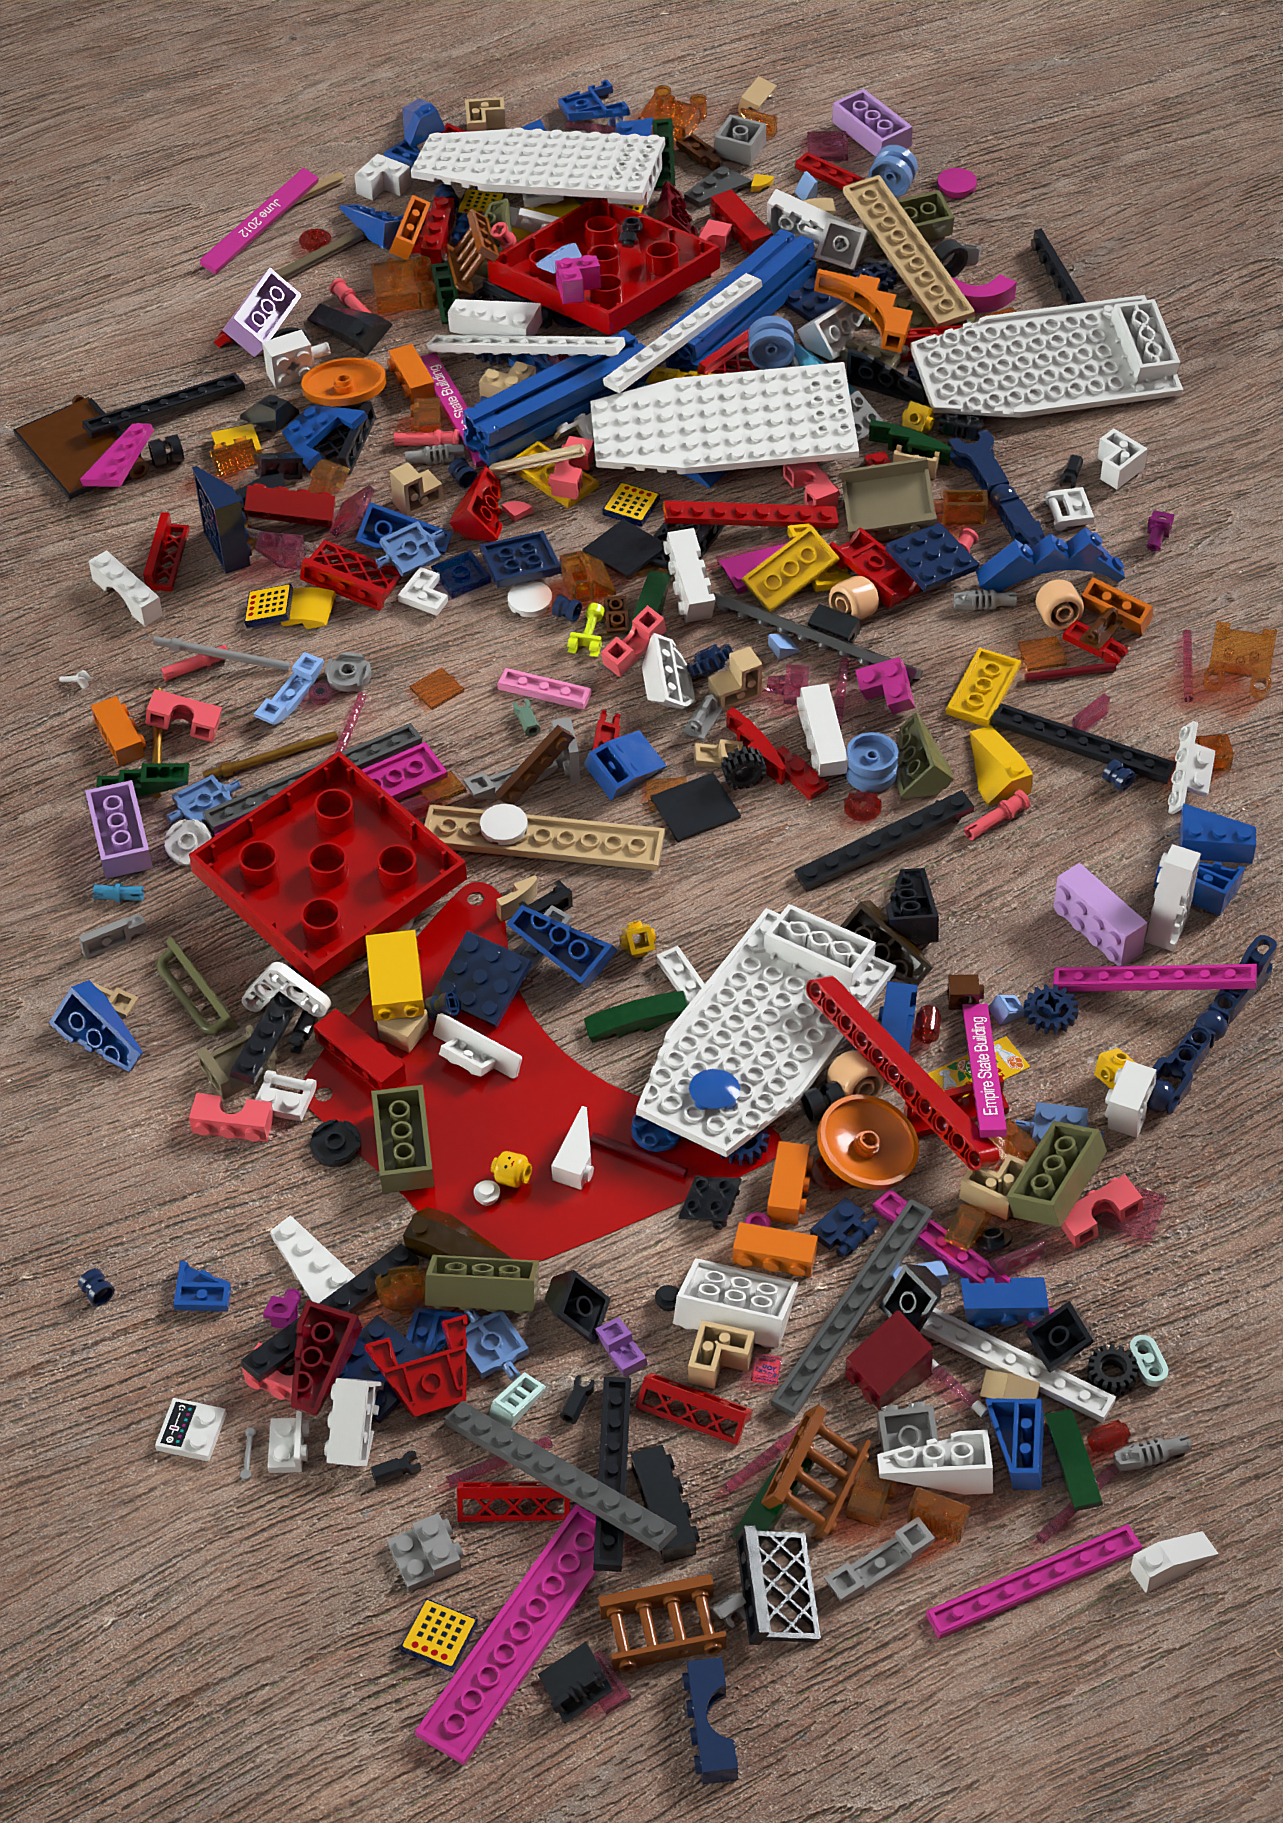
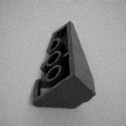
[307,303,393,356]
[846,348,926,406]
[886,868,939,945]

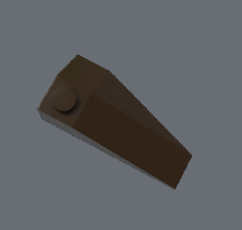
[840,900,934,986]
[403,1207,513,1260]

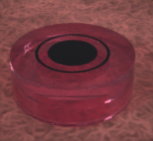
[309,683,332,705]

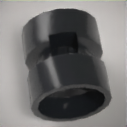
[148,434,185,468]
[801,1081,845,1123]

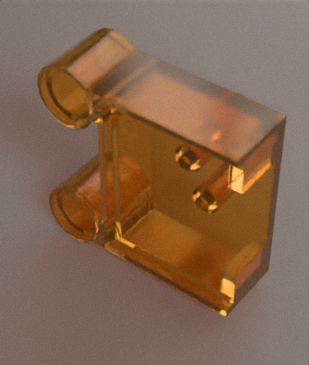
[638,85,707,140]
[370,256,437,314]
[1203,620,1277,700]

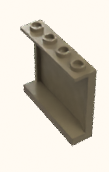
[840,457,937,542]

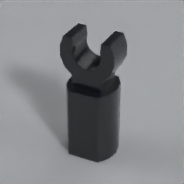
[1059,454,1083,489]
[289,1010,318,1054]
[560,1375,595,1424]
[370,1451,422,1486]

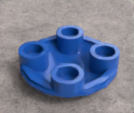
[689,1069,741,1110]
[631,1114,681,1152]

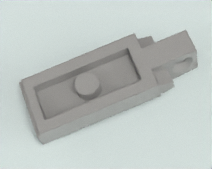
[78,914,147,959]

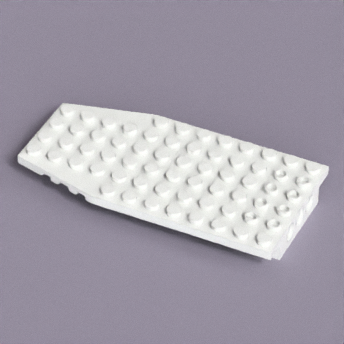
[411,128,665,205]
[910,295,1183,418]
[590,362,859,474]
[636,904,896,1157]

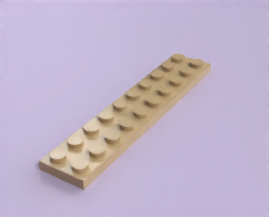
[843,175,975,327]
[425,805,665,871]

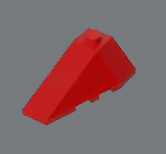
[449,466,502,542]

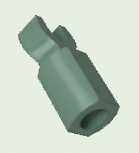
[513,699,540,737]

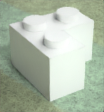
[355,154,412,200]
[1097,428,1148,489]
[1105,1060,1156,1138]

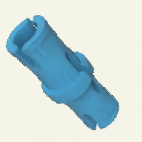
[93,883,144,902]

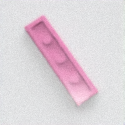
[497,668,592,710]

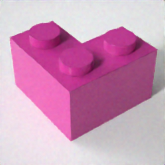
[555,255,601,304]
[855,657,915,714]

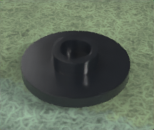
[975,1226,1013,1252]

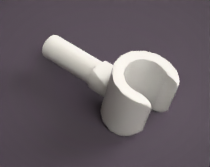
[59,670,92,689]

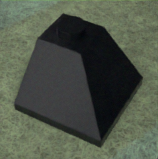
[240,394,299,432]
[879,1264,942,1332]
[545,1270,611,1344]
[1025,1301,1095,1373]

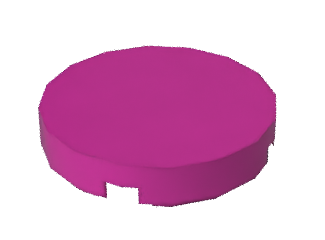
[937,168,977,198]

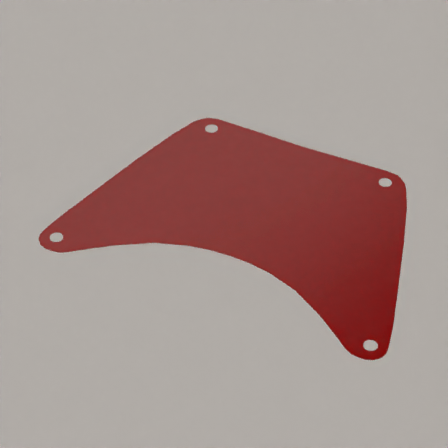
[300,882,782,1261]

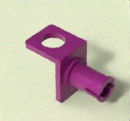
[1147,510,1174,551]
[263,1289,301,1329]

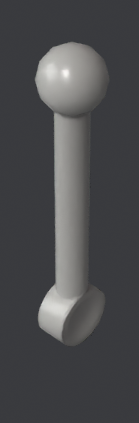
[240,1427,256,1481]

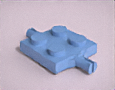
[376,521,445,577]
[166,775,242,825]
[1015,1102,1104,1152]
[464,1309,529,1381]

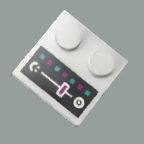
[155,1398,227,1462]

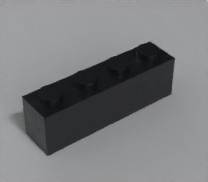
[630,1444,700,1564]

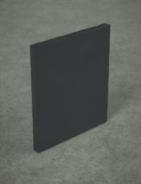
[582,519,664,579]
[650,772,741,842]

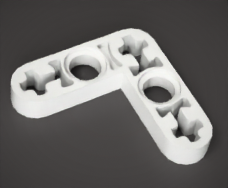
[242,962,331,1017]

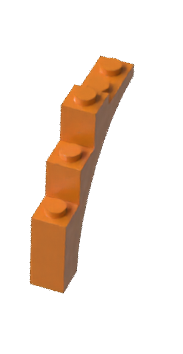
[814,269,913,353]

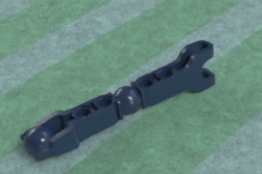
[947,430,1045,548]
[1147,935,1277,1115]

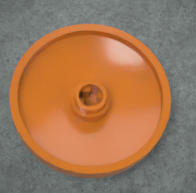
[301,358,386,407]
[817,1095,919,1190]

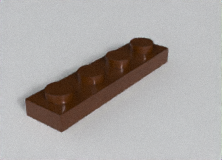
[494,725,575,805]

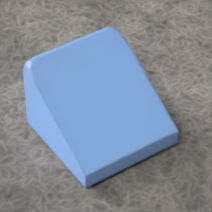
[795,171,818,201]
[768,634,799,660]
[988,995,1024,1025]

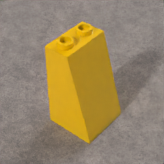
[366,930,425,1021]

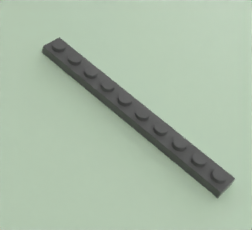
[713,593,923,682]
[202,723,422,833]
[771,1199,933,1418]
[444,1401,677,1552]

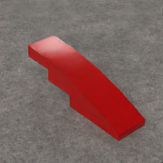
[726,707,785,785]

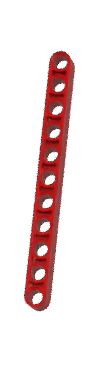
[806,975,1000,1171]

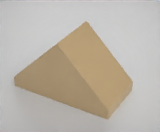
[377,1009,429,1053]
[980,1369,1040,1399]

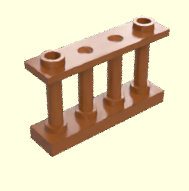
[445,209,499,294]
[761,1404,872,1541]
[598,1574,727,1673]

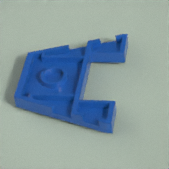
[558,79,630,121]
[282,404,368,471]

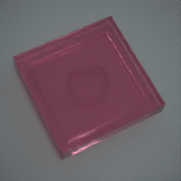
[807,131,848,161]
[330,485,375,537]
[1100,1186,1167,1242]

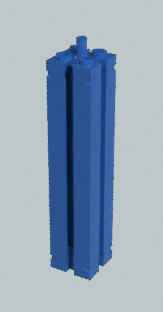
[662,229,817,373]
[463,330,651,466]

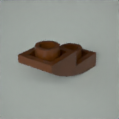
[604,596,629,633]

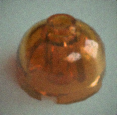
[375,1266,427,1315]

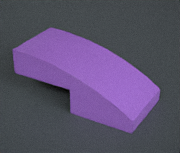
[595,1317,648,1377]

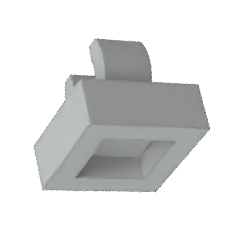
[709,1592,746,1628]

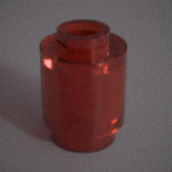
[914,1005,941,1044]
[1087,1419,1131,1455]

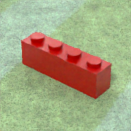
[709,189,773,255]
[421,197,455,268]
[244,483,335,528]
[313,1009,406,1090]

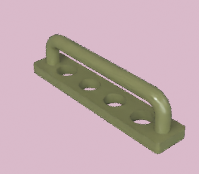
[157,937,239,1035]

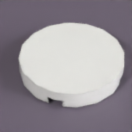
[508,580,552,618]
[480,804,528,845]
[164,819,212,866]

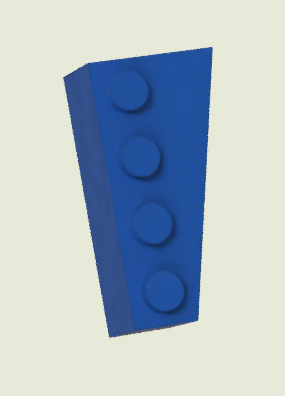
[506,905,618,989]

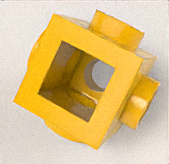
[902,401,934,434]
[619,920,656,958]
[1094,1048,1136,1090]

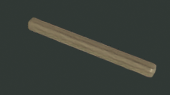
[275,228,365,280]

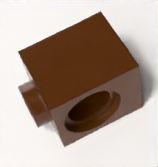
[947,974,984,1010]

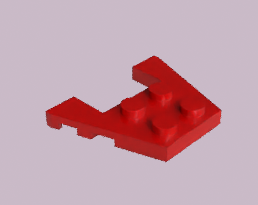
[364,1314,467,1418]

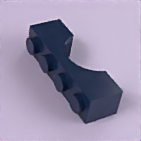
[682,1657,738,1785]

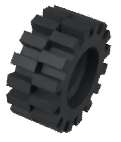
[721,746,767,789]
[1086,1344,1138,1398]

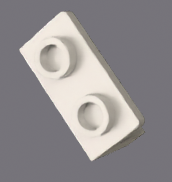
[268,1410,309,1473]

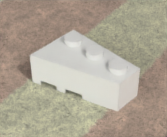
[324,1378,385,1466]

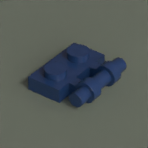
[810,1197,879,1258]

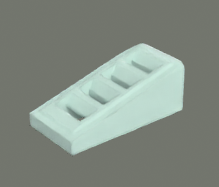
[489,1372,546,1429]

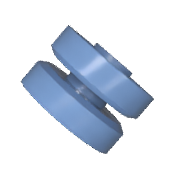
[868,145,918,197]
[748,316,795,370]
[845,732,899,793]

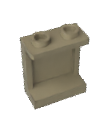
[196,1025,278,1100]

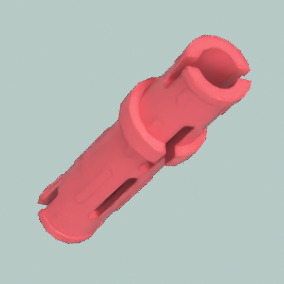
[160,644,228,681]

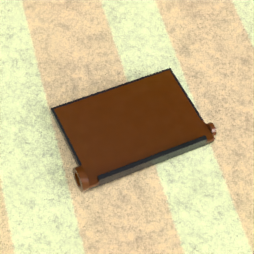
[13,395,149,500]

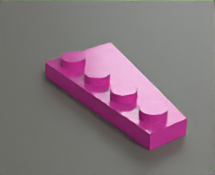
[80,423,154,487]
[719,543,787,595]

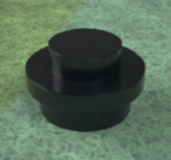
[622,217,643,234]
[618,232,639,248]
[655,1285,679,1311]

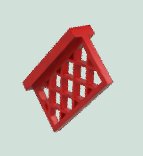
[697,328,758,375]
[300,540,403,611]

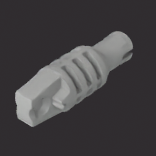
[405,444,465,465]
[953,590,1017,611]
[1113,1434,1191,1471]

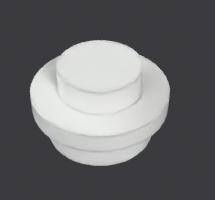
[474,1180,500,1206]

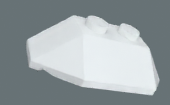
[642,633,696,709]

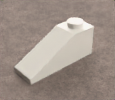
[552,1106,594,1190]
[1130,1531,1218,1593]

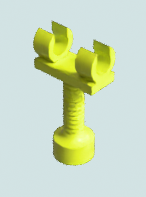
[567,603,605,657]

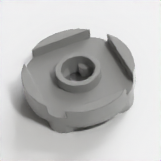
[325,652,371,693]

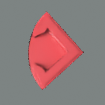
[502,501,532,522]

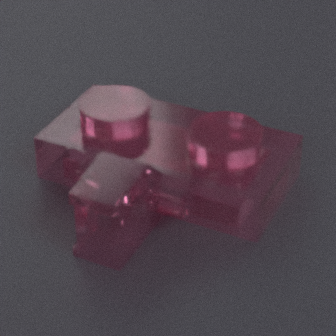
[767,664,809,705]

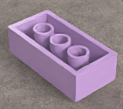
[832,89,913,157]
[222,268,301,357]
[85,780,153,879]
[1053,863,1147,966]

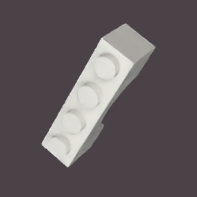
[89,550,163,626]

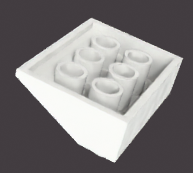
[673,1258,799,1348]

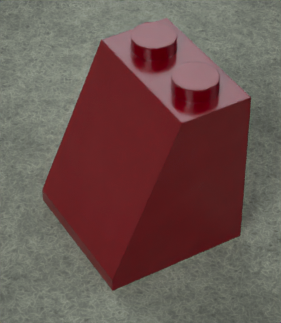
[845,1310,934,1411]

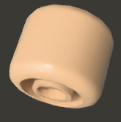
[829,576,879,621]
[1035,579,1084,630]
[827,1050,884,1097]

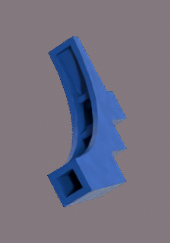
[976,528,1125,593]

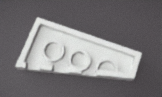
[270,1215,355,1303]

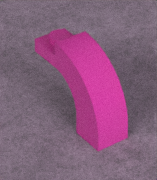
[951,274,1017,313]

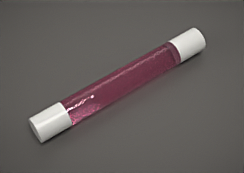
[931,1359,988,1418]

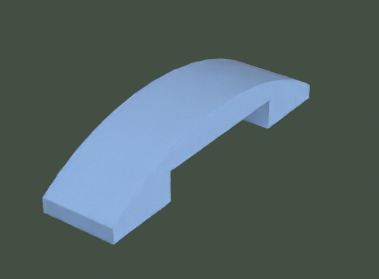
[254,652,324,725]

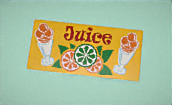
[927,1036,1030,1097]

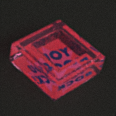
[751,1353,782,1385]

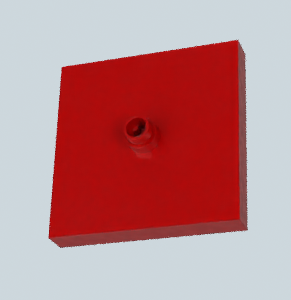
[487,198,720,335]
[189,751,467,988]

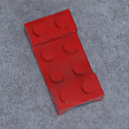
[829,527,920,608]

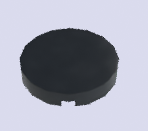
[310,1119,361,1167]

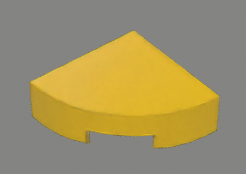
[751,174,774,192]

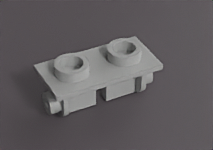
[683,694,723,740]

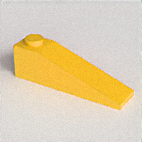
[969,725,1033,806]

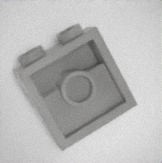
[549,717,580,784]
[876,1402,938,1453]
[387,1513,464,1592]

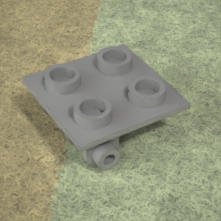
[850,390,884,441]

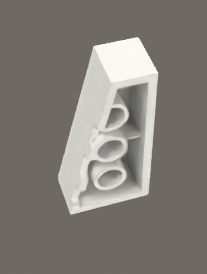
[767,189,851,250]
[448,299,542,336]
[663,528,716,623]
[797,684,848,777]
[1145,844,1201,951]

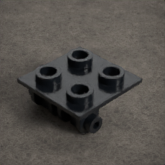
[938,413,987,440]
[678,1176,742,1230]
[538,1642,614,1724]

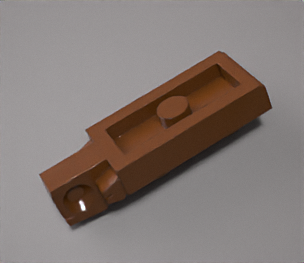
[676,133,721,171]

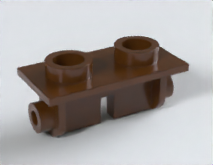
[1079,607,1123,650]

